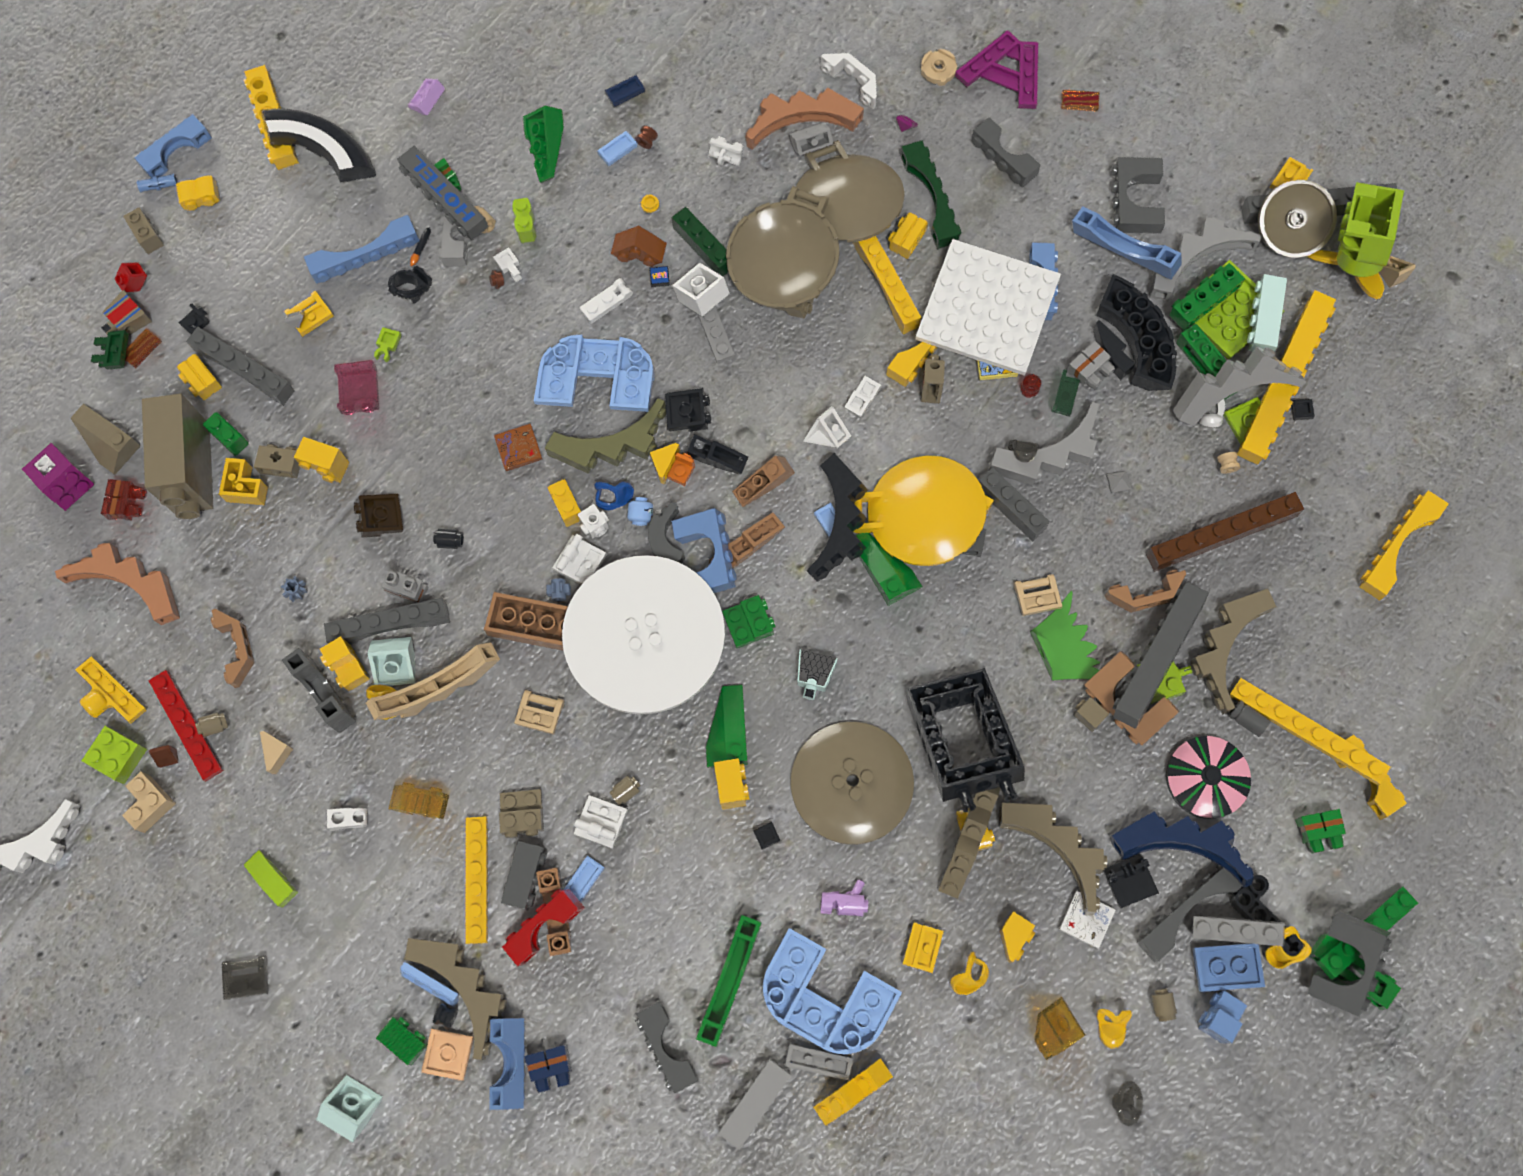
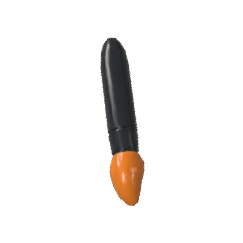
[410,227,431,266]

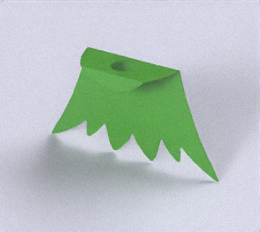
[1030,591,1100,681]

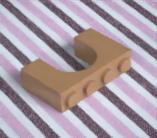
[1084,651,1180,745]

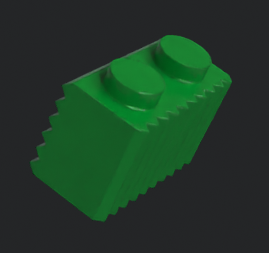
[203,412,249,456]
[376,1016,428,1066]

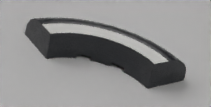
[261,109,376,182]

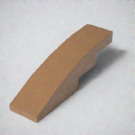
[709,512,785,569]

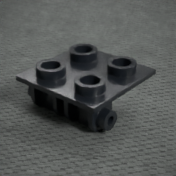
[1104,854,1159,909]

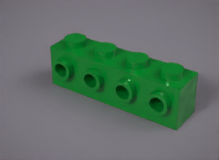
[1169,263,1245,331]

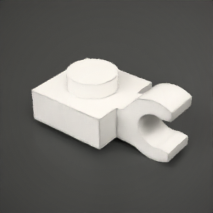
[493,248,522,282]

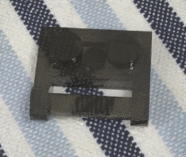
[222,955,268,1000]

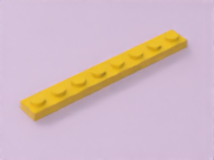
[1230,678,1391,786]

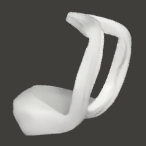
[1199,399,1225,427]

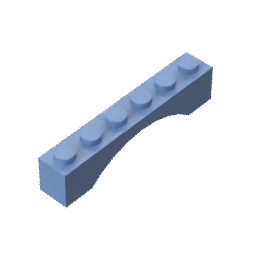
[1072,206,1182,279]
[304,215,419,284]

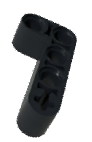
[1230,875,1303,956]

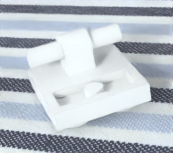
[552,534,607,585]
[574,795,628,849]

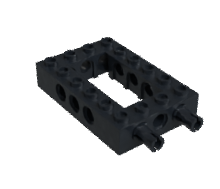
[906,668,1025,813]

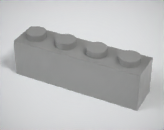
[1193,915,1285,946]
[718,1060,791,1150]

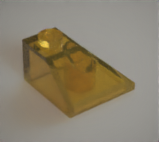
[1035,997,1085,1060]

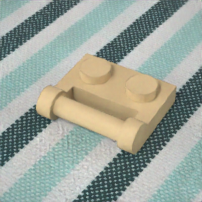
[1014,574,1062,616]
[514,690,565,735]

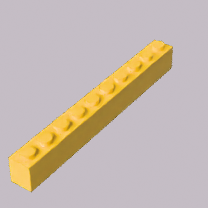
[1237,290,1336,465]

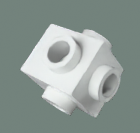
[577,504,609,539]

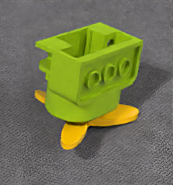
[1307,182,1404,299]

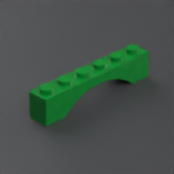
[696,915,762,1047]

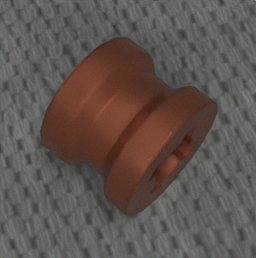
[635,125,658,149]

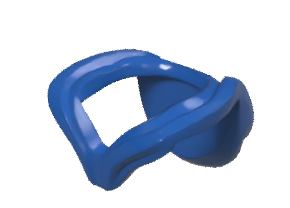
[594,482,634,510]

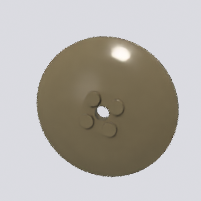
[791,722,914,845]

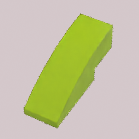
[244,850,299,908]

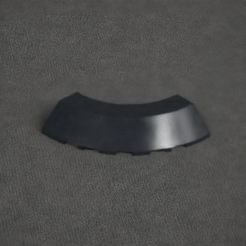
[1096,274,1177,391]

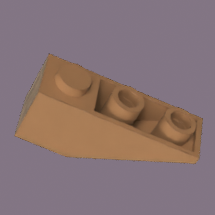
[732,456,795,507]

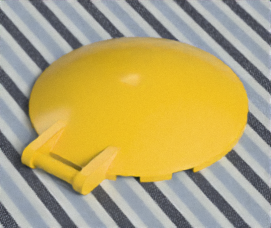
[853,456,987,566]

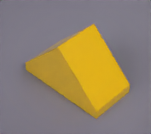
[650,443,680,484]

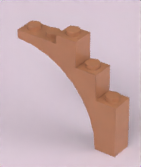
[745,87,864,150]
[55,543,180,625]

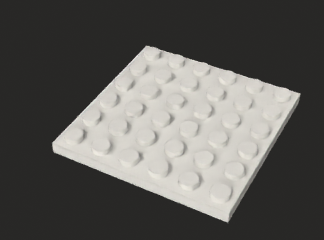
[915,239,1061,376]

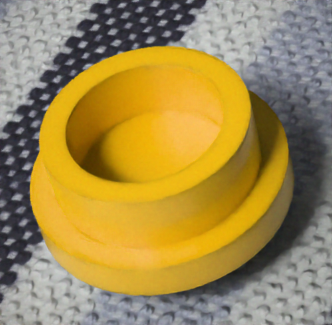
[641,194,659,213]

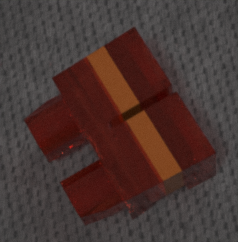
[101,479,146,521]

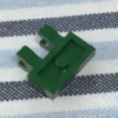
[91,330,129,370]

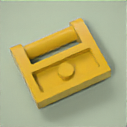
[284,291,334,337]

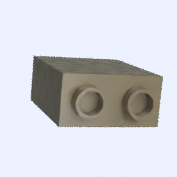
[142,393,214,519]

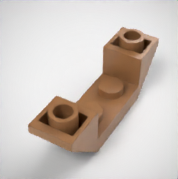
[1105,570,1186,613]
[211,609,254,688]
[536,868,571,957]

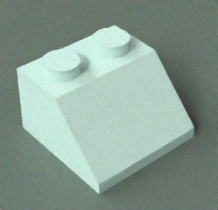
[367,637,416,686]
[317,1075,382,1142]

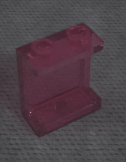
[334,360,379,415]

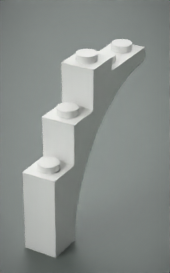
[0,799,81,873]

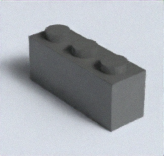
[501,841,547,910]

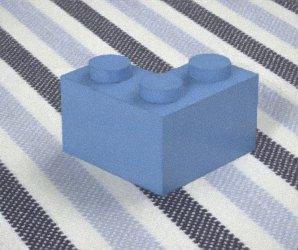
[1198,991,1247,1043]

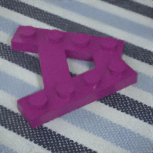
[955,30,1038,109]

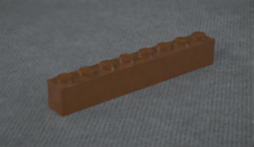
[1146,492,1304,572]

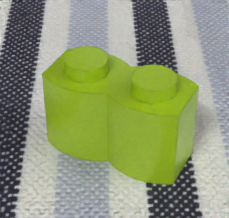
[512,198,536,243]

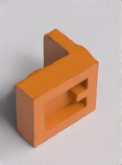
[667,452,695,486]

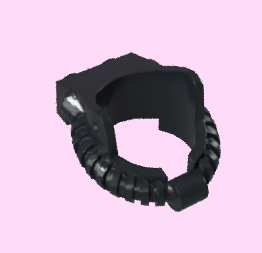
[388,266,432,304]

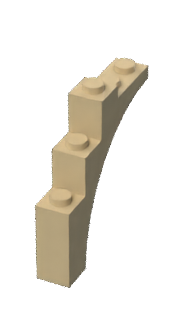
[366,643,500,720]

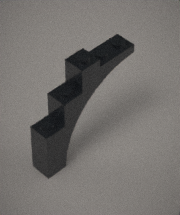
[807,453,868,582]

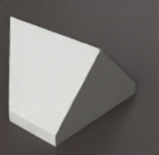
[803,406,851,448]

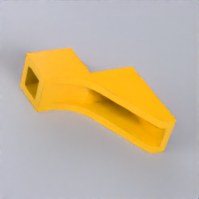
[813,1058,893,1126]

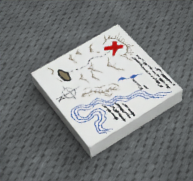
[1059,891,1115,949]

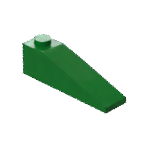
[523,105,564,183]
[706,685,748,768]

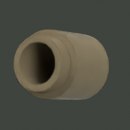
[195,712,228,737]
[609,775,641,805]
[1151,988,1177,1022]

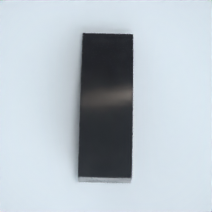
[1093,320,1135,380]
[685,434,748,475]

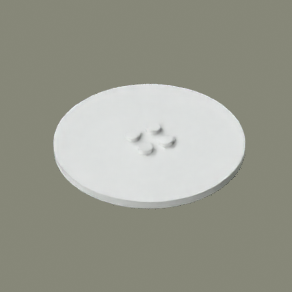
[562,555,725,714]

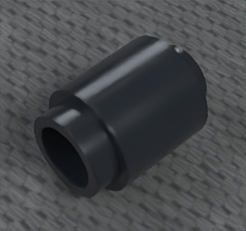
[433,529,464,549]

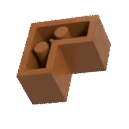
[611,225,667,267]

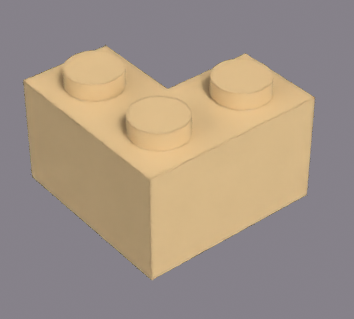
[122,772,176,833]

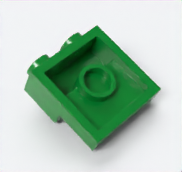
[722,595,776,649]

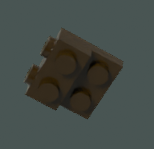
[354,494,403,538]

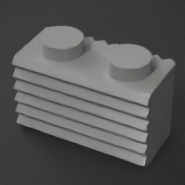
[790,122,833,156]

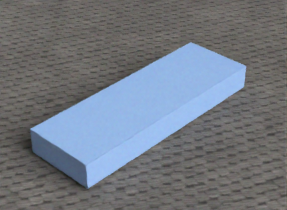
[400,962,459,1007]

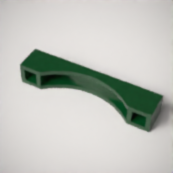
[900,140,961,249]

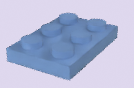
[1193,944,1265,992]

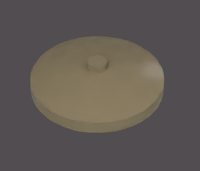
[1258,180,1337,258]

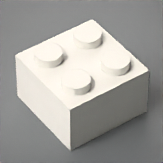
[672,263,730,316]

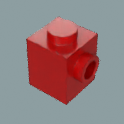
[114,262,147,292]

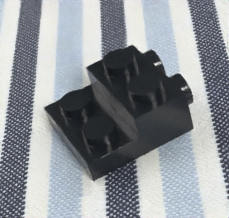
[665,388,711,432]

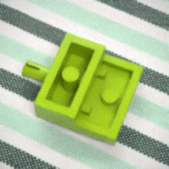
[1132,661,1192,704]

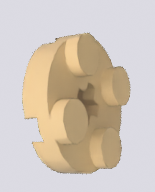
[921,49,957,86]

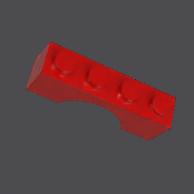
[502,889,585,967]

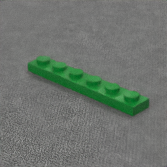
[1316,887,1418,980]

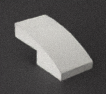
[845,376,882,417]

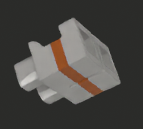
[1066,341,1115,389]
[382,569,429,603]

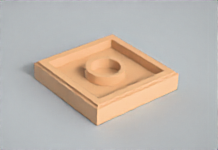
[421,1029,474,1081]

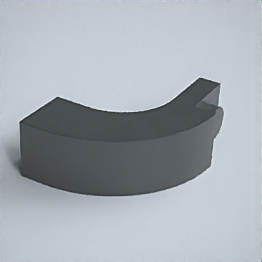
[648,502,685,564]

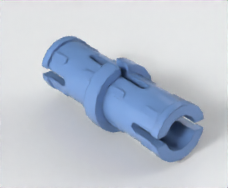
[137,174,177,192]

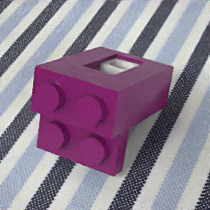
[22,443,95,511]

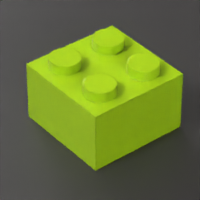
[81,726,147,784]

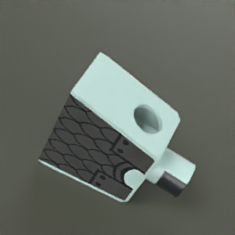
[797,649,837,700]

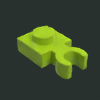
[374,327,402,362]

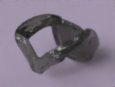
[1008,439,1039,463]

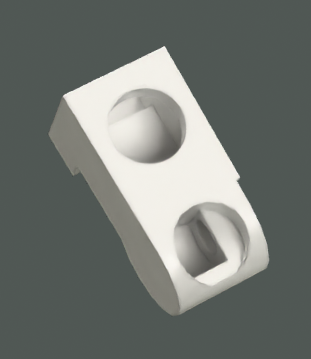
[327,808,367,831]

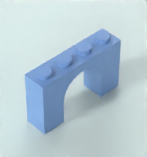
[672,508,737,593]

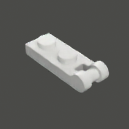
[579,278,633,324]

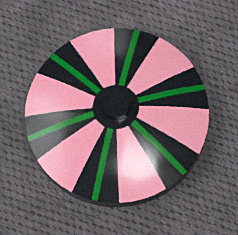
[1166,736,1251,819]

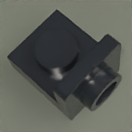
[178,303,210,335]

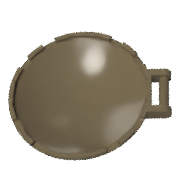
[796,140,905,243]
[726,186,840,308]

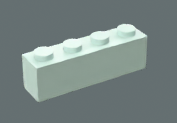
[1247,274,1287,352]

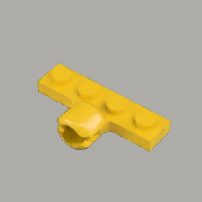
[75,656,147,724]

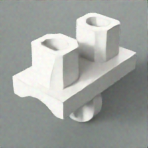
[708,136,743,166]

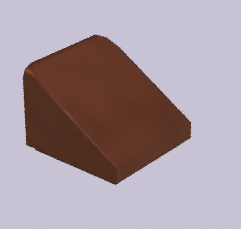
[149,745,178,768]

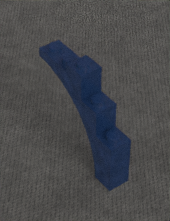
[1111,811,1254,888]

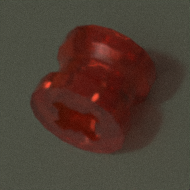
[1020,374,1042,398]

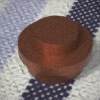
[489,270,504,289]

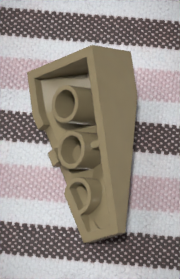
[71,404,140,475]

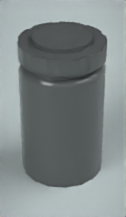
[1229,700,1271,737]

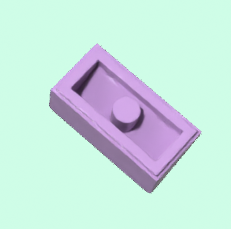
[408,79,445,115]

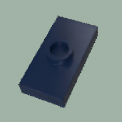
[605,75,645,107]

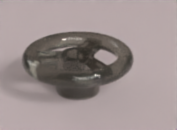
[1112,1081,1143,1126]

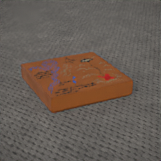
[494,423,543,471]

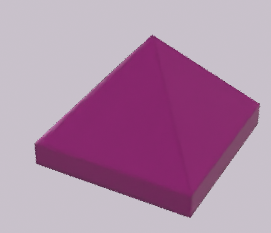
[896,115,918,132]

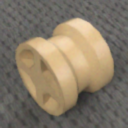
[1217,452,1240,474]

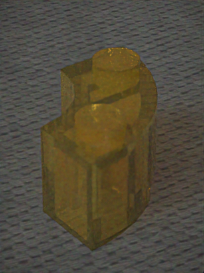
[388,782,449,819]

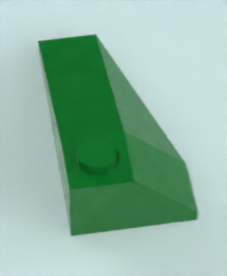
[856,533,923,606]

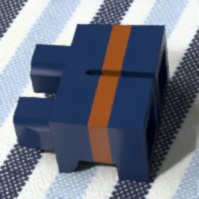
[524,1045,572,1093]

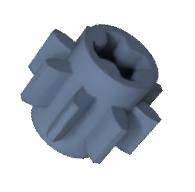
[281,576,308,602]
[546,579,571,602]

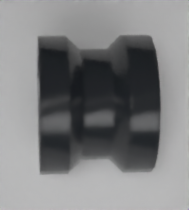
[432,1003,458,1030]

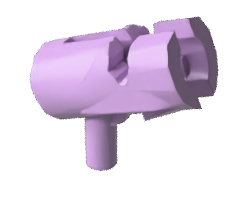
[821,880,868,916]

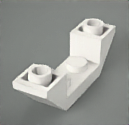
[821,53,877,109]

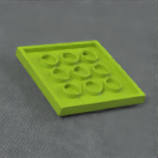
[1192,260,1284,360]

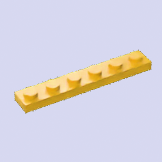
[465,817,488,944]

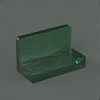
[1051,369,1080,417]

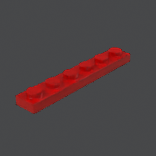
[148,670,224,782]

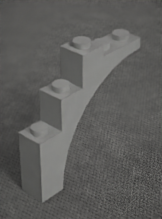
[1150,217,1261,301]
[1173,346,1306,426]
[988,402,1101,486]

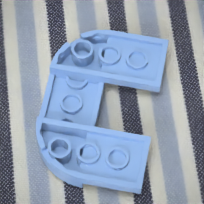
[534,335,655,412]
[763,928,902,1054]

